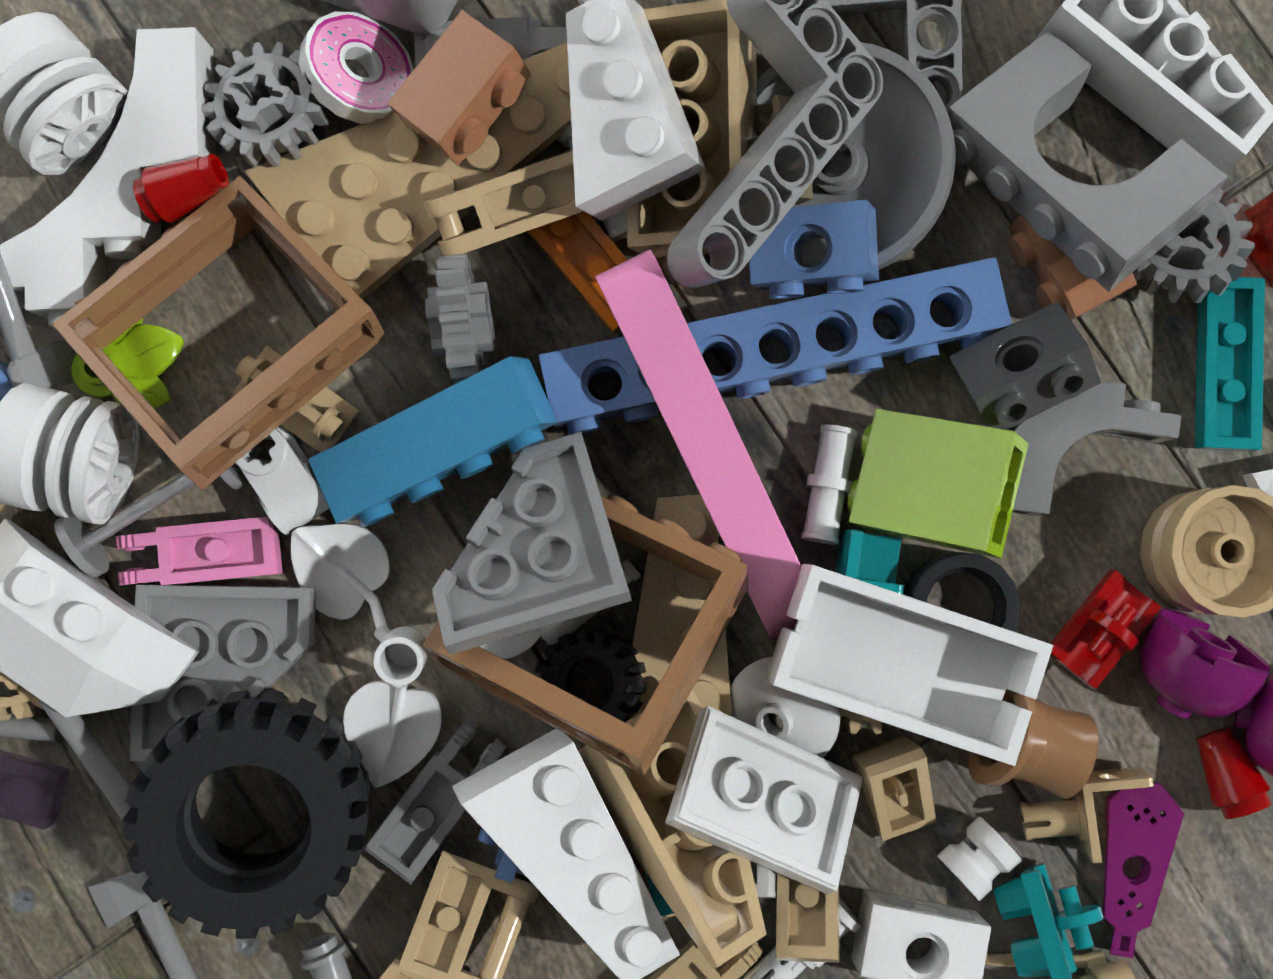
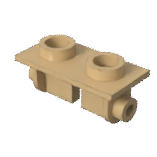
[233,345,360,453]

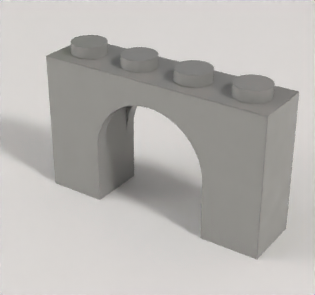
[947,30,1228,292]

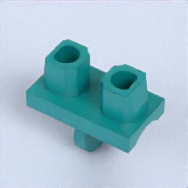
[994,863,1104,979]

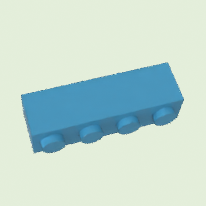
[308,356,558,527]

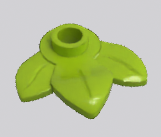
[71,318,185,409]

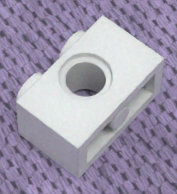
[851,889,991,979]

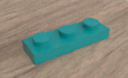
[1195,277,1265,452]

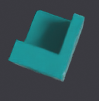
[835,530,904,595]

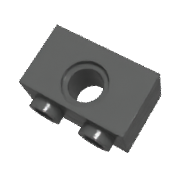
[949,301,1101,430]

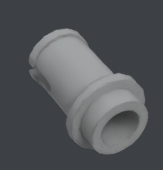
[300,933,352,979]

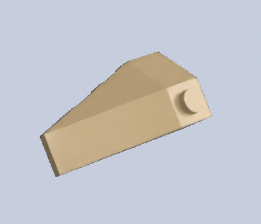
[578,689,767,968]

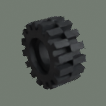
[535,629,647,734]

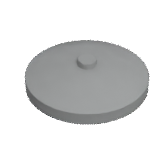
[757,42,956,270]

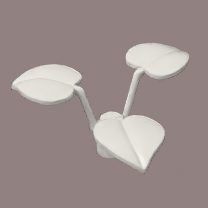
[291,523,545,788]

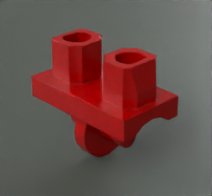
[1050,569,1161,689]

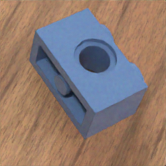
[749,199,879,299]

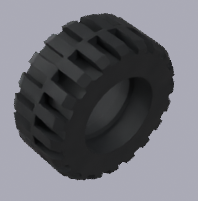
[122,690,371,939]

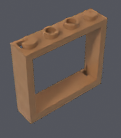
[52,176,386,490]
[423,495,748,776]

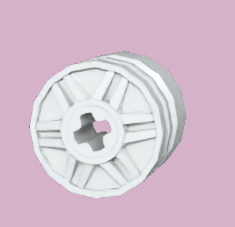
[0,12,128,175]
[0,383,140,524]

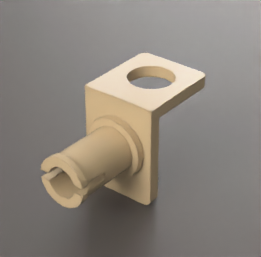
[1020,767,1154,863]

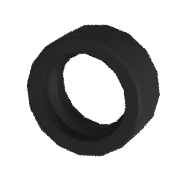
[903,552,1021,632]

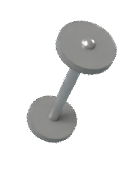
[54,463,248,578]

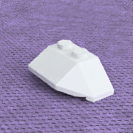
[0,518,199,717]

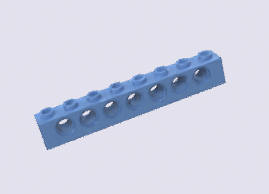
[539,257,1012,435]

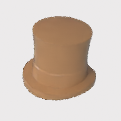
[968,689,1099,799]

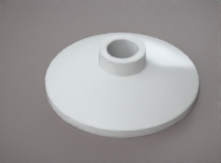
[730,657,840,758]

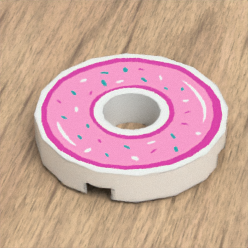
[298,11,414,124]

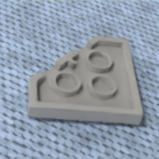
[432,432,632,655]
[129,584,316,762]

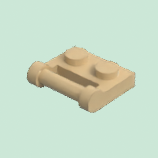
[398,851,540,979]

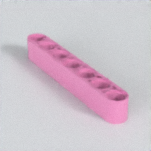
[595,250,802,640]

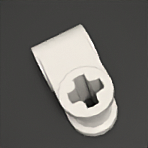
[236,426,330,536]

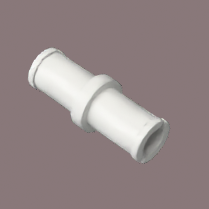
[801,425,858,545]

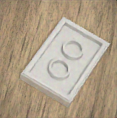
[665,706,863,894]

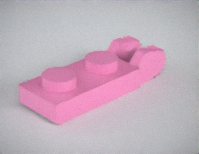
[115,517,283,586]

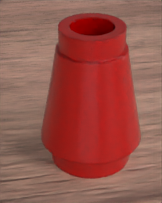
[133,153,229,223]
[1195,727,1272,819]

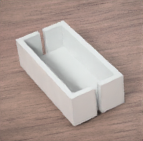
[765,564,1053,766]

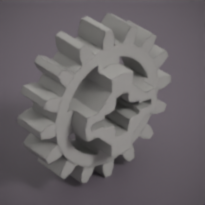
[201,42,329,167]
[1133,189,1255,303]
[425,254,495,384]

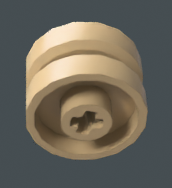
[1139,485,1273,618]

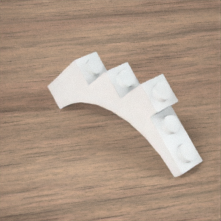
[0,27,216,329]

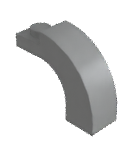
[1007,382,1182,516]

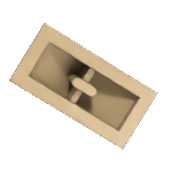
[851,736,936,842]

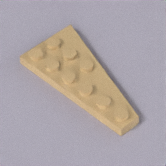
[245,43,571,300]

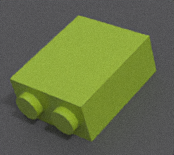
[848,409,1029,559]

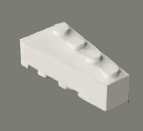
[1034,0,1273,172]
[452,729,680,979]

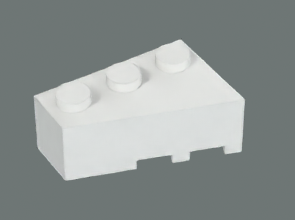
[566,0,706,221]

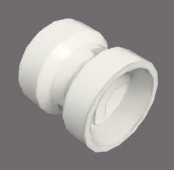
[937,816,1022,901]

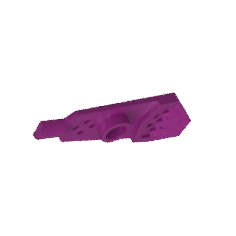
[1103,781,1185,958]

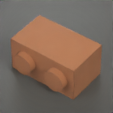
[387,10,531,166]

